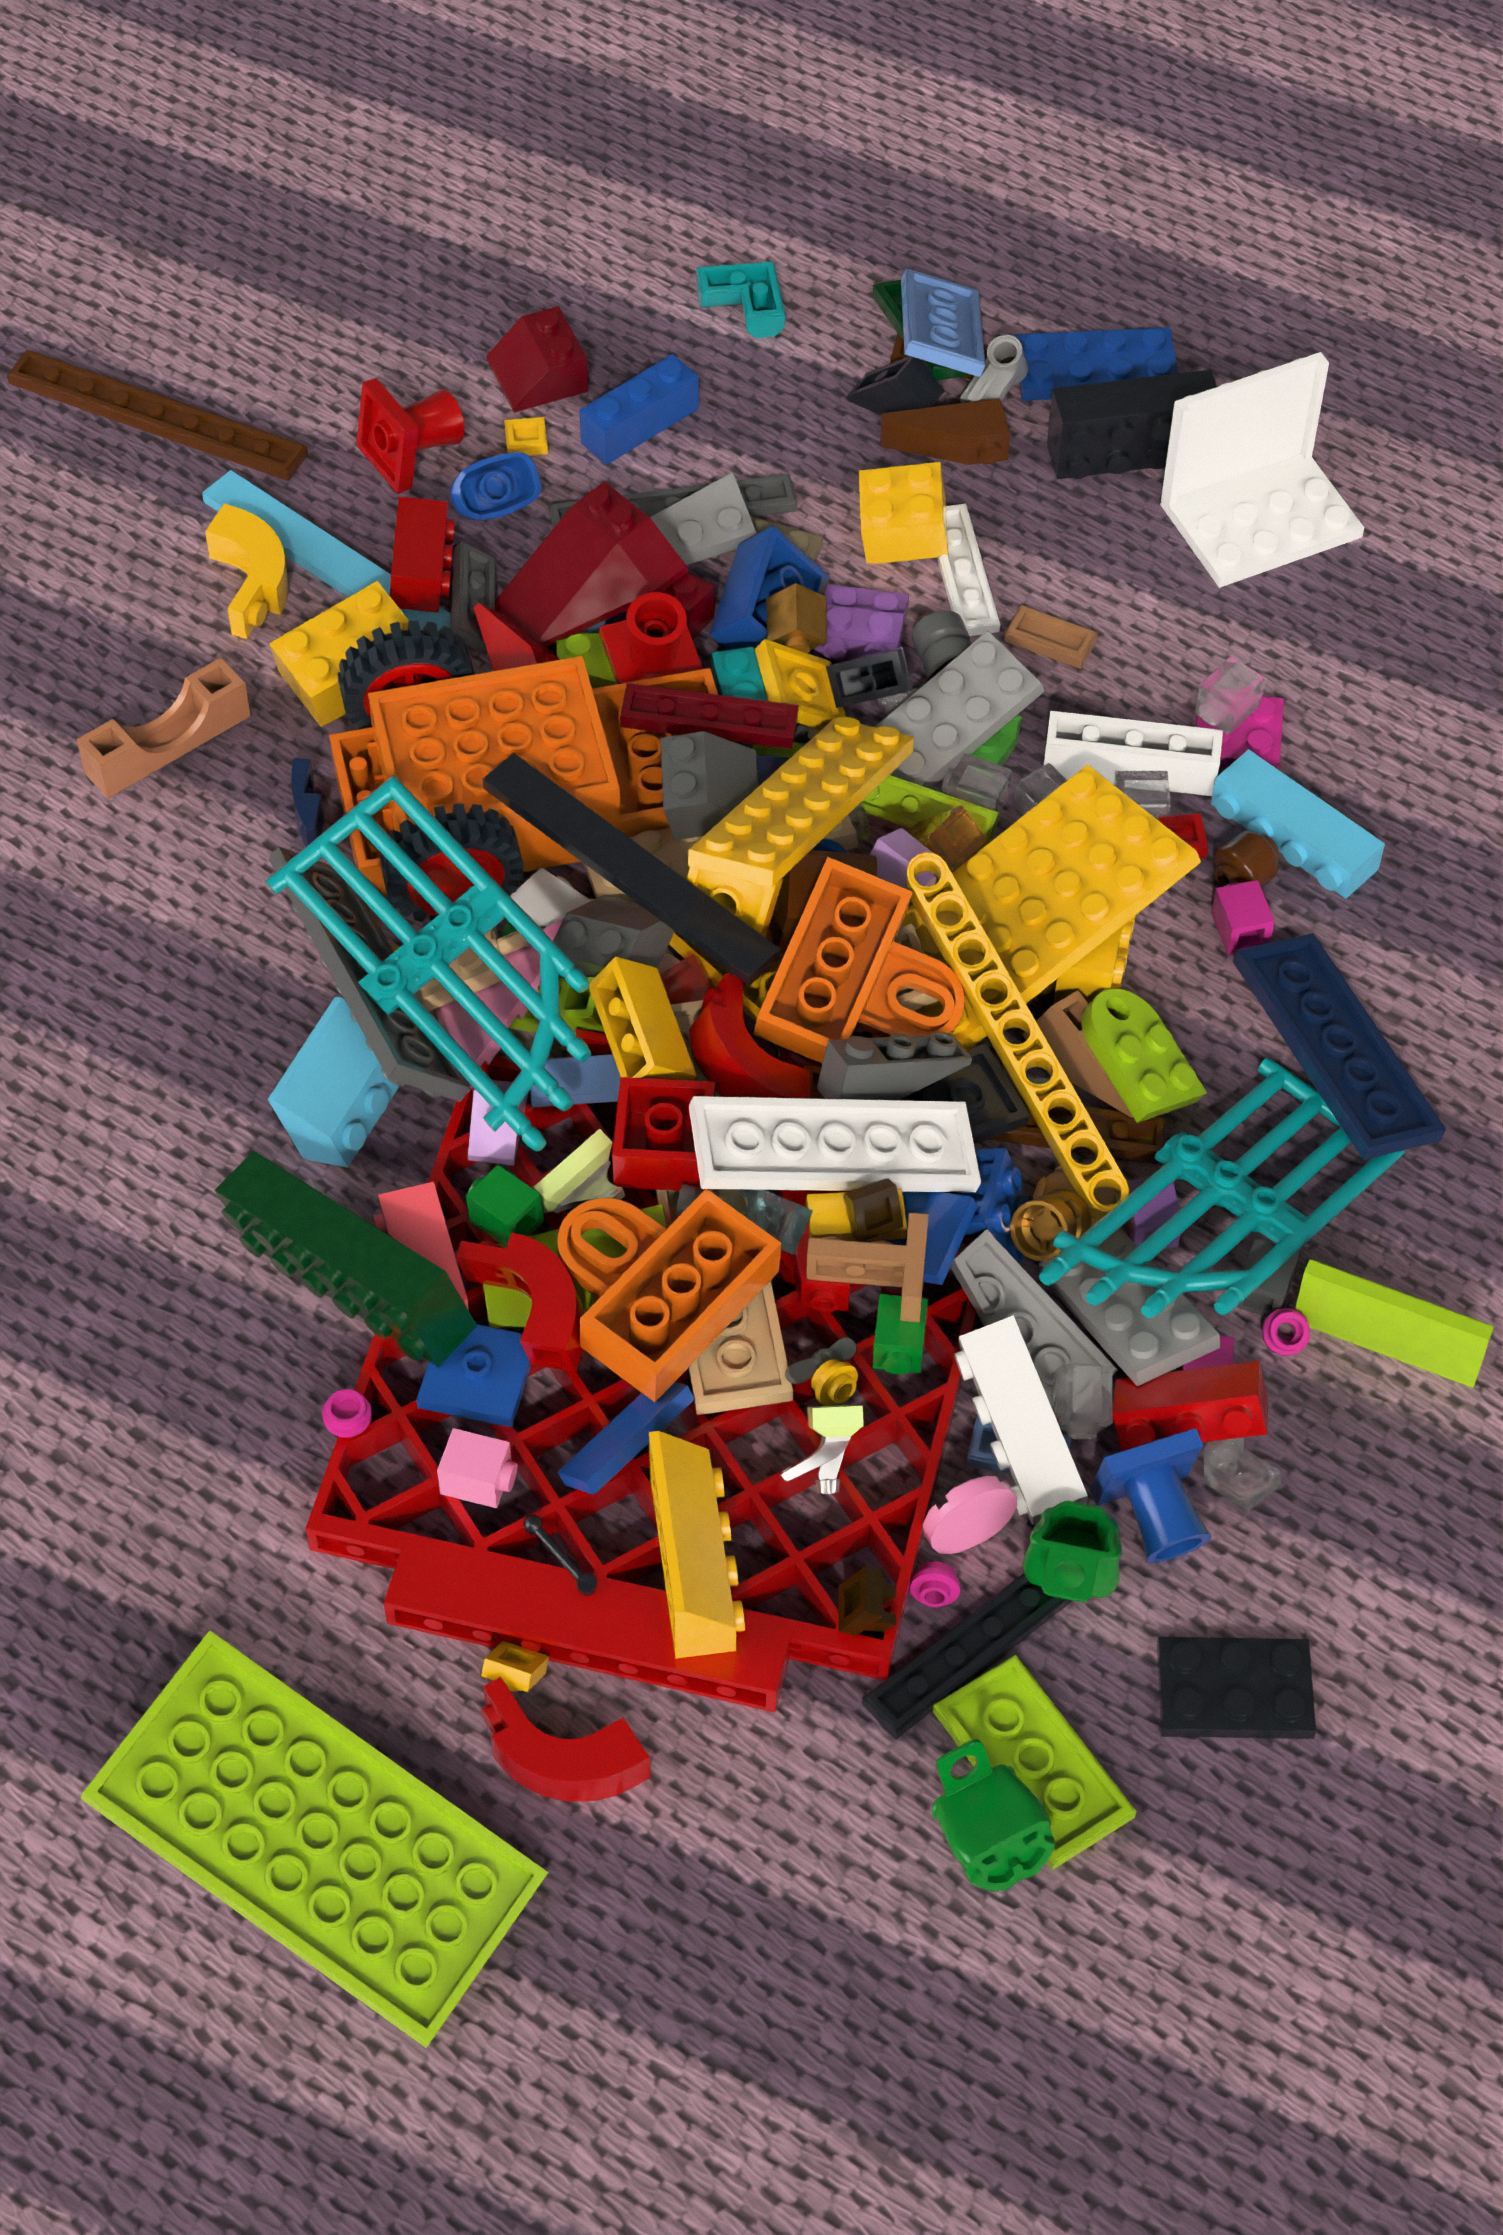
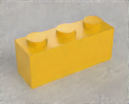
[589,956,697,1081]

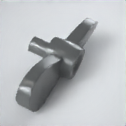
[785,1337,856,1384]

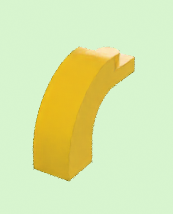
[205,503,289,639]

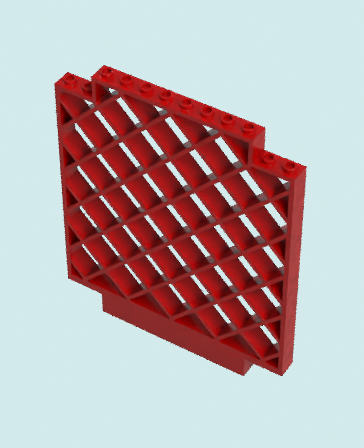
[306,1028,978,1712]

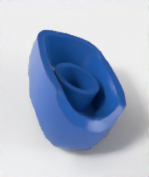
[449,452,542,520]

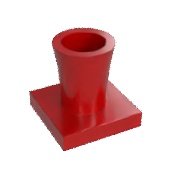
[356,378,464,494]
[599,592,703,684]

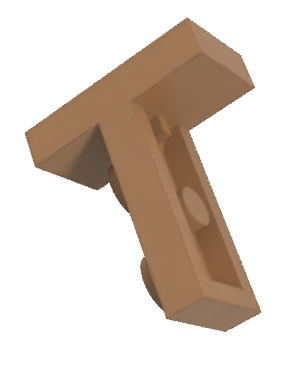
[807,1213,929,1323]

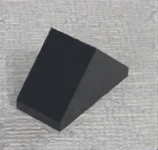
[826,649,912,708]

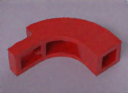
[689,973,810,1099]
[455,1232,585,1373]
[480,1677,651,1802]

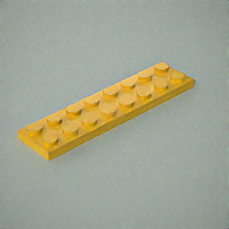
[688,717,914,887]

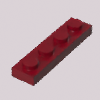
[620,683,799,749]

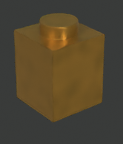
[766,583,827,653]

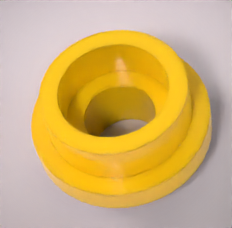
[811,1359,858,1406]

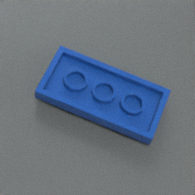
[1014,327,1179,401]

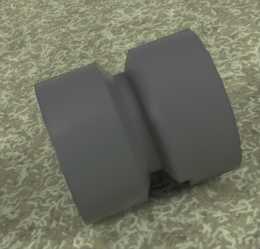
[912,610,972,681]

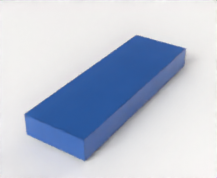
[557,1382,695,1495]

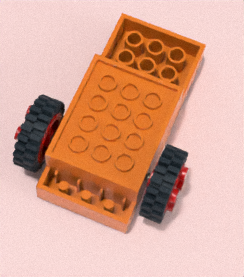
[329,621,718,922]

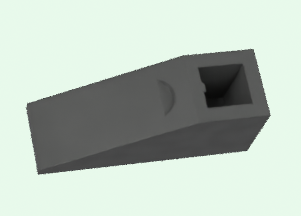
[817,1032,972,1100]

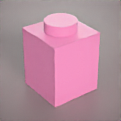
[437,1428,517,1508]

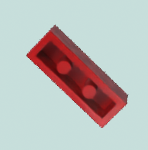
[389,497,455,613]
[1112,1361,1269,1452]

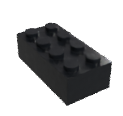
[1047,370,1217,480]

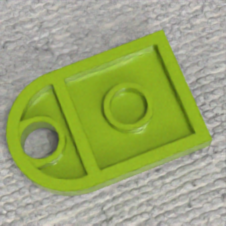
[1081,989,1207,1123]

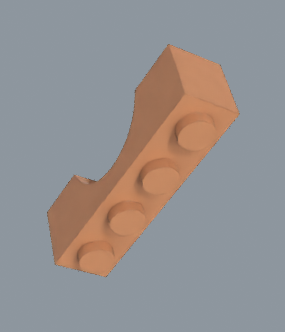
[77,657,251,799]

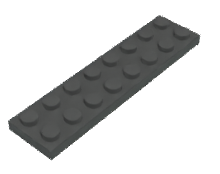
[269,846,471,1102]

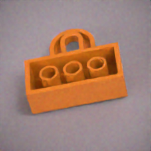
[753,857,965,1064]
[558,1189,782,1402]

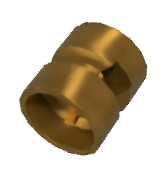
[1010,1189,1091,1261]

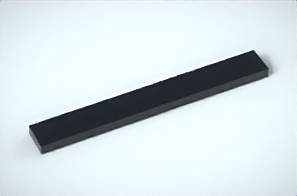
[482,753,780,986]

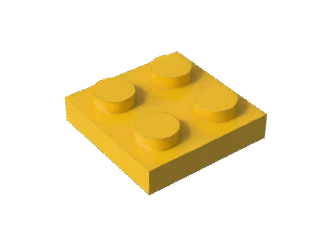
[755,639,846,730]

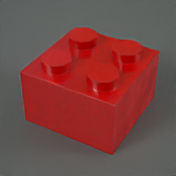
[612,1077,715,1191]

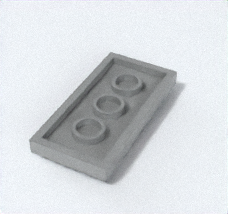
[875,631,1045,789]
[1038,1228,1220,1386]

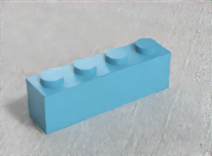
[1211,749,1385,899]

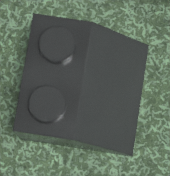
[660,731,759,840]
[553,895,675,977]

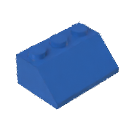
[709,526,829,662]

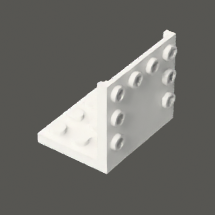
[1160,352,1364,588]

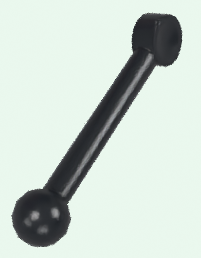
[523,1515,597,1596]

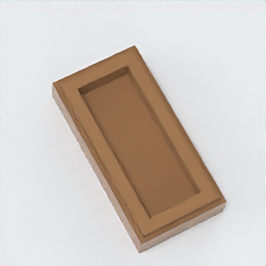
[1004,605,1098,669]

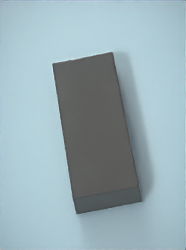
[451,541,495,655]

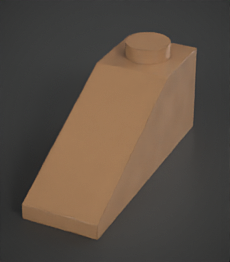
[1022,990,1133,1118]

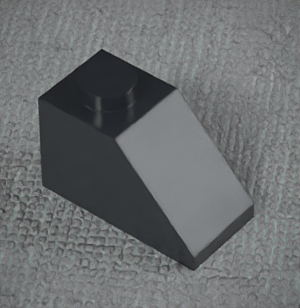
[846,356,945,415]

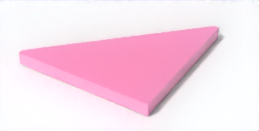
[435,918,564,1092]

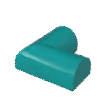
[696,261,786,338]

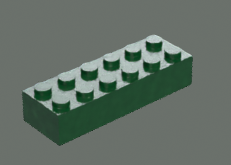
[214,1150,477,1368]

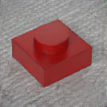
[1158,813,1209,859]

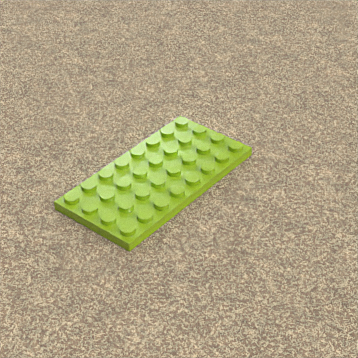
[81,1630,549,2048]

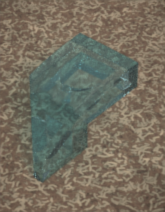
[740,1189,813,1255]

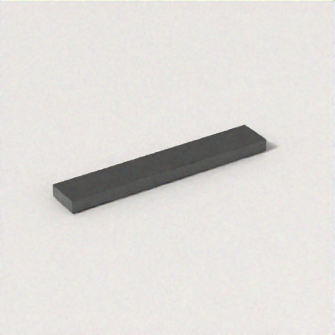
[549,474,797,529]

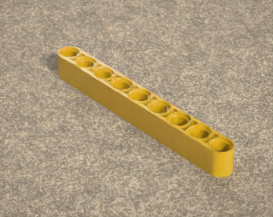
[906,852,1129,1221]

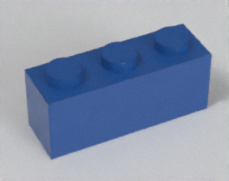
[579,354,699,465]

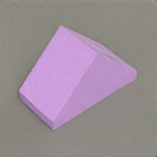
[468,1080,529,1166]

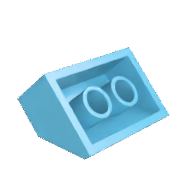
[268,997,399,1168]

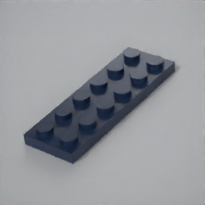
[1233,933,1446,1160]

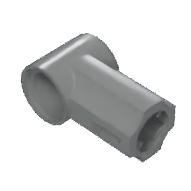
[960,335,1028,403]

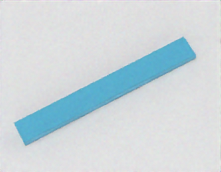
[202,470,451,631]

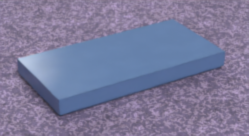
[901,269,985,377]

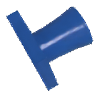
[1089,1428,1211,1563]

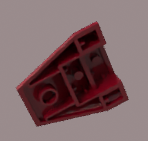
[495,481,689,648]

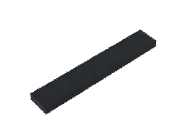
[862,1573,1072,1740]

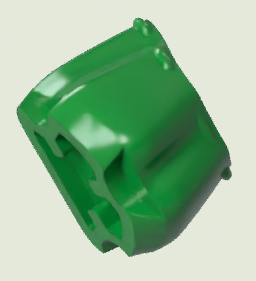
[1022,1501,1122,1602]
[932,1739,1055,1892]

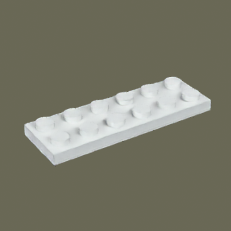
[689,1096,981,1193]

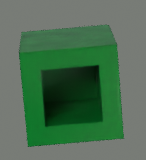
[466,1165,544,1247]
[872,1294,928,1375]

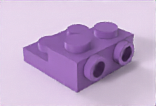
[814,584,909,660]

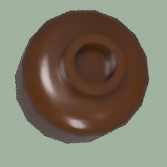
[1214,830,1280,887]

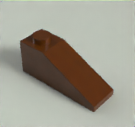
[880,398,1010,465]

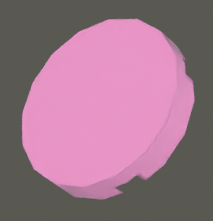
[923,1476,1017,1554]

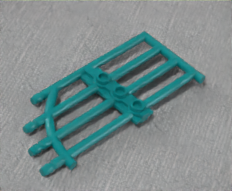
[265,775,591,1152]
[1039,1057,1405,1318]

